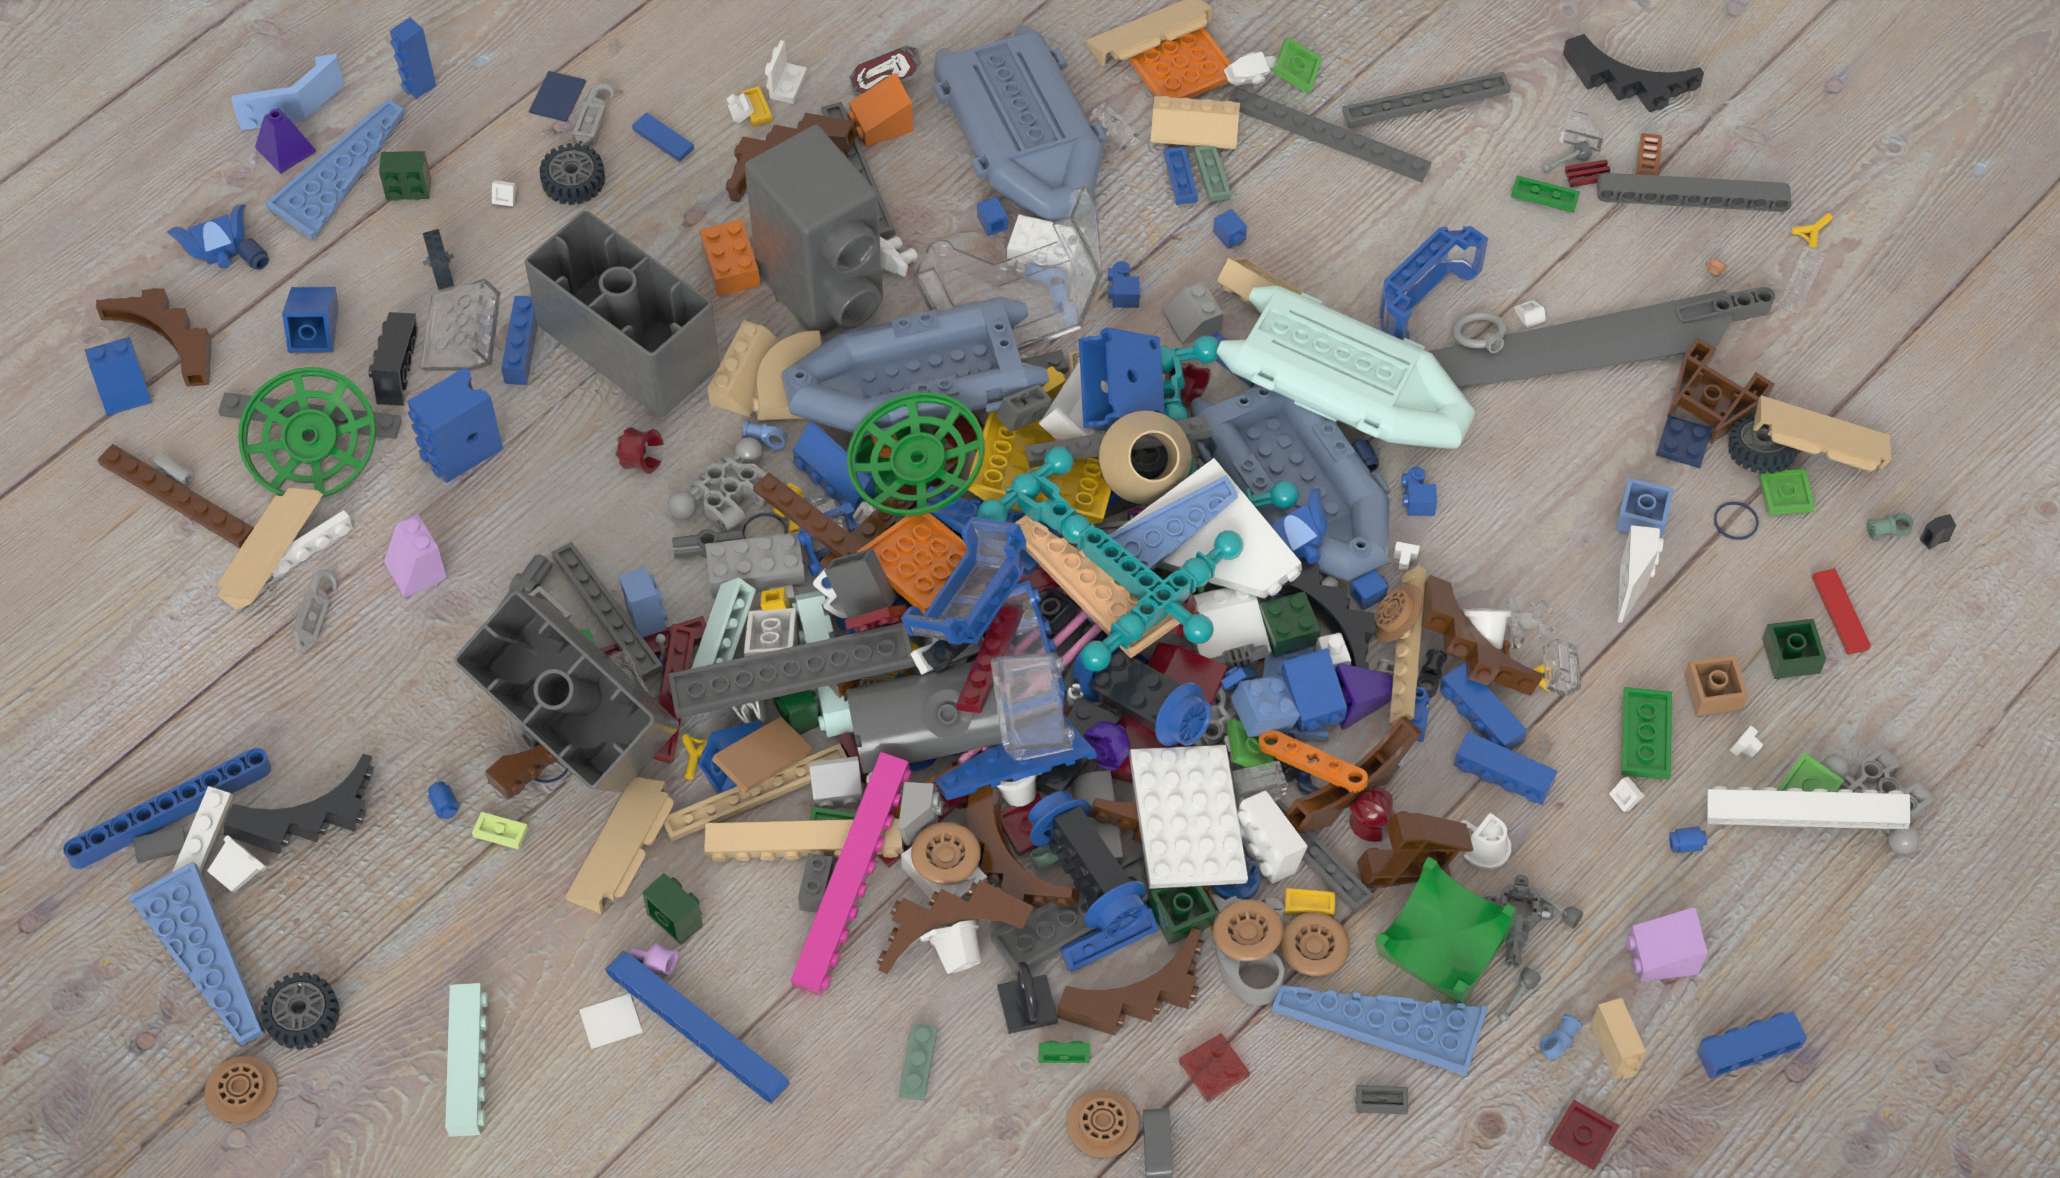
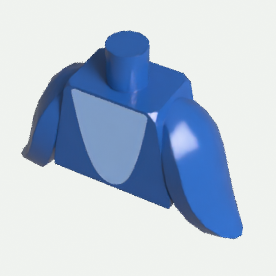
[167,205,246,268]
[1270,488,1327,564]

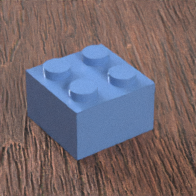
[1615,478,1674,538]
[618,567,668,637]
[1231,676,1300,737]

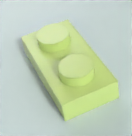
[472,812,528,849]

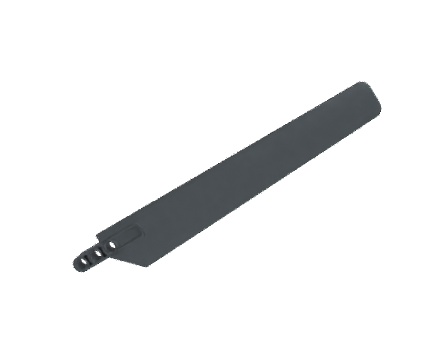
[1428,287,1775,388]

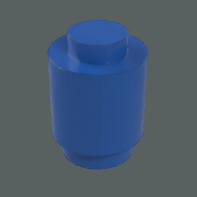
[428,781,460,819]
[1669,826,1707,853]

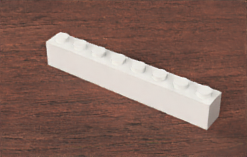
[1707,786,1910,829]

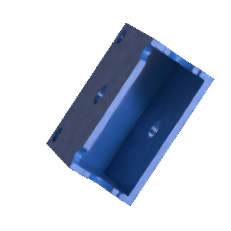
[1078,327,1165,432]
[408,367,503,483]

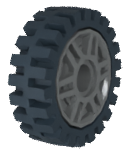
[539,143,605,205]
[1728,414,1798,474]
[261,972,340,1050]

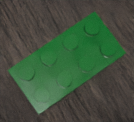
[1621,687,1672,780]

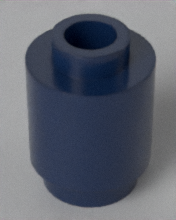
[237,238,269,270]
[1351,439,1379,473]

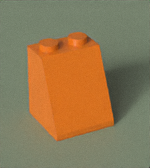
[847,73,913,147]

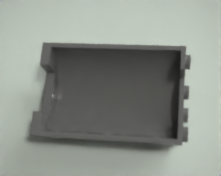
[847,661,1010,773]

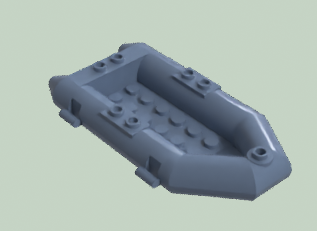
[933,25,1108,223]
[781,297,1049,439]
[1190,386,1391,583]

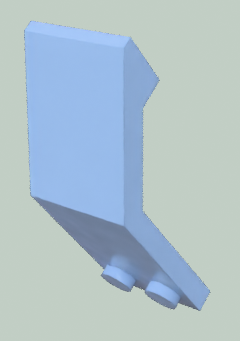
[231,54,344,130]

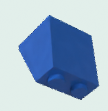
[282,287,338,352]
[85,337,152,416]
[1281,648,1347,733]
[698,720,763,794]

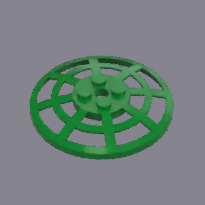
[238,367,376,499]
[847,392,985,516]

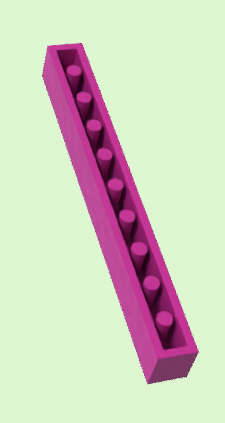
[790,752,912,996]

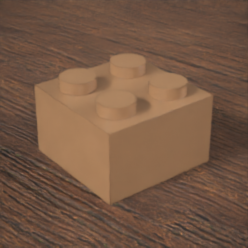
[1684,655,1748,716]

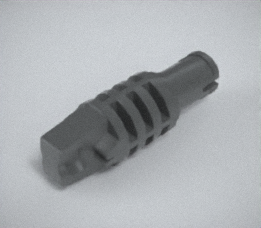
[1210,643,1269,670]

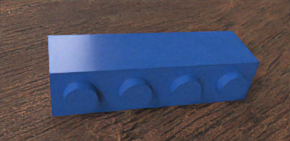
[389,17,436,99]
[501,296,538,385]
[1440,663,1527,750]
[1454,731,1557,805]
[1697,1011,1807,1079]

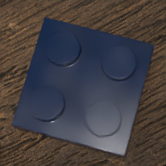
[1656,415,1712,468]

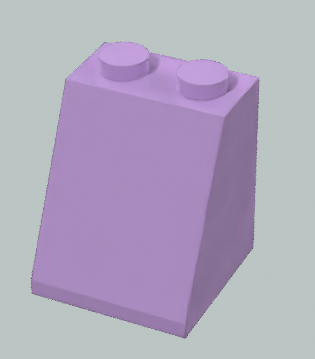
[384,514,447,598]
[1626,908,1707,982]

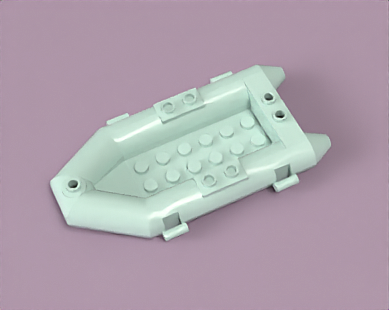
[1216,286,1475,449]

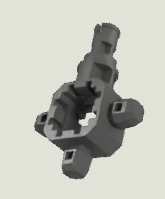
[1484,874,1554,967]

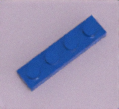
[1060,906,1159,972]

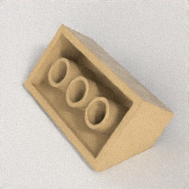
[1150,96,1240,149]
[1217,257,1306,304]
[707,320,780,417]

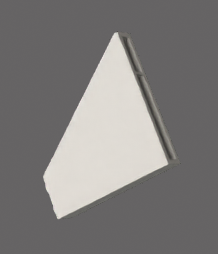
[1116,458,1302,598]

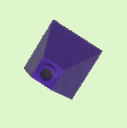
[255,108,316,174]
[1335,663,1393,730]

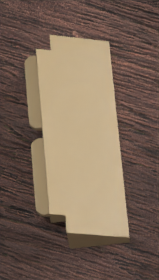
[1086,0,1212,67]
[1753,395,1891,471]
[216,488,323,610]
[565,777,674,914]

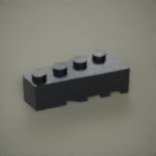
[369,312,418,406]
[1036,697,1121,795]

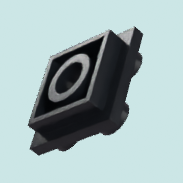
[1023,589,1082,637]

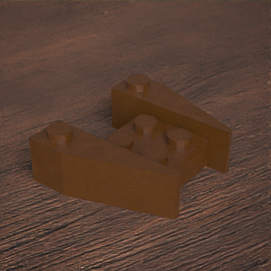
[1667,337,1775,444]
[1357,811,1474,888]

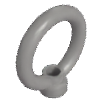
[1452,311,1506,353]

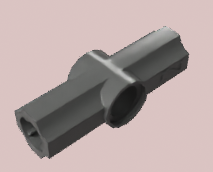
[672,529,743,559]
[497,554,553,608]

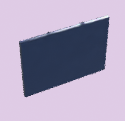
[529,71,586,122]

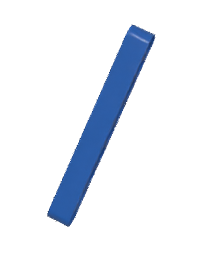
[63,748,272,869]
[605,951,790,1103]

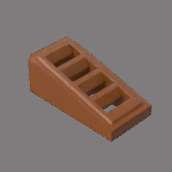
[1636,133,1662,176]

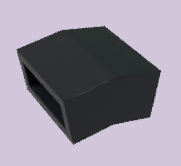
[1920,514,1956,550]

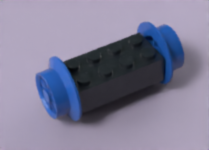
[1073,647,1212,746]
[1028,791,1148,938]

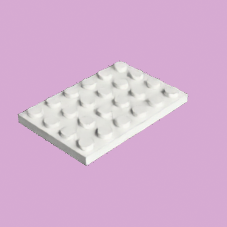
[1129,745,1248,889]

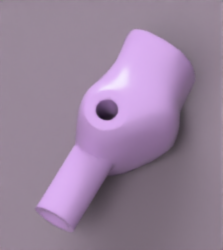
[630,943,678,975]

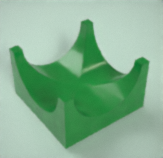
[1375,857,1516,1004]

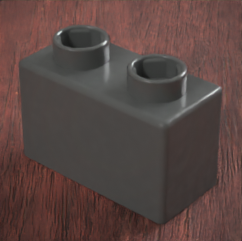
[745,125,883,336]
[524,211,720,417]
[454,591,679,793]

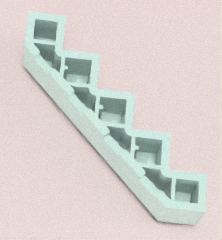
[792,591,854,737]

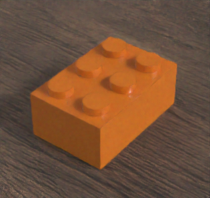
[700,219,760,296]

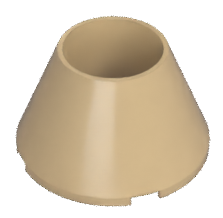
[1099,411,1192,504]

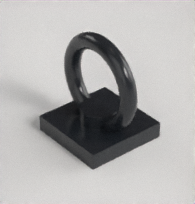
[997,961,1058,1034]

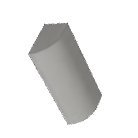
[1071,770,1123,864]

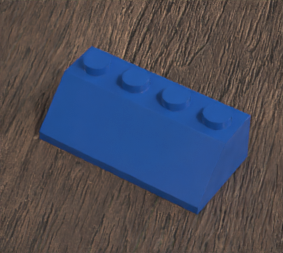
[793,421,875,511]

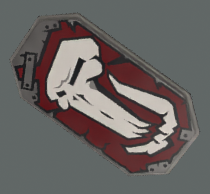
[849,45,924,96]

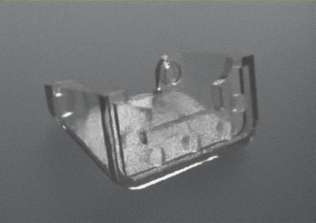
[991,653,1075,762]

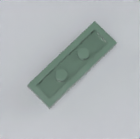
[1193,145,1231,202]
[899,1023,938,1101]

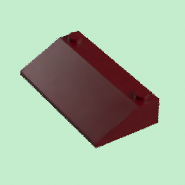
[1103,642,1230,783]

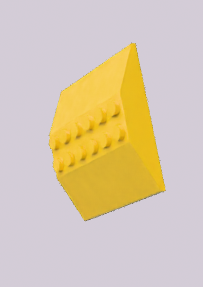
[968,410,1111,524]

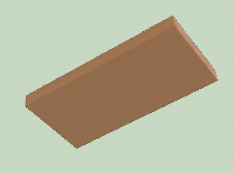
[712,717,813,793]

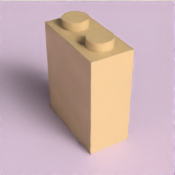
[1591,998,1646,1079]

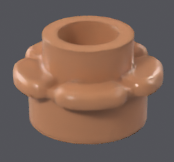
[1706,258,1727,276]

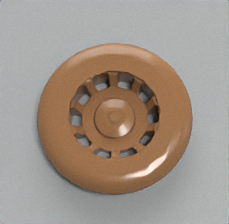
[1374,584,1423,642]
[911,822,981,885]
[1213,899,1283,961]
[1280,912,1350,976]
[205,1056,277,1123]
[1067,1090,1139,1158]

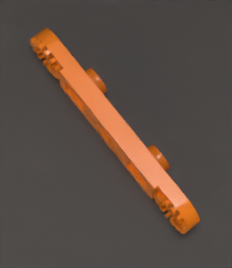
[1259,730,1368,793]

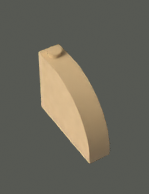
[752,331,822,420]

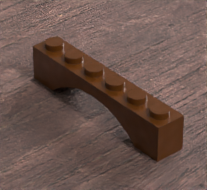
[485,744,558,800]

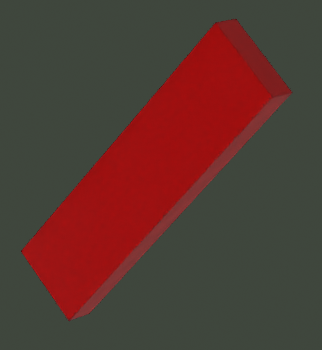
[1812,568,1871,655]

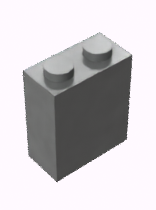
[824,548,897,619]

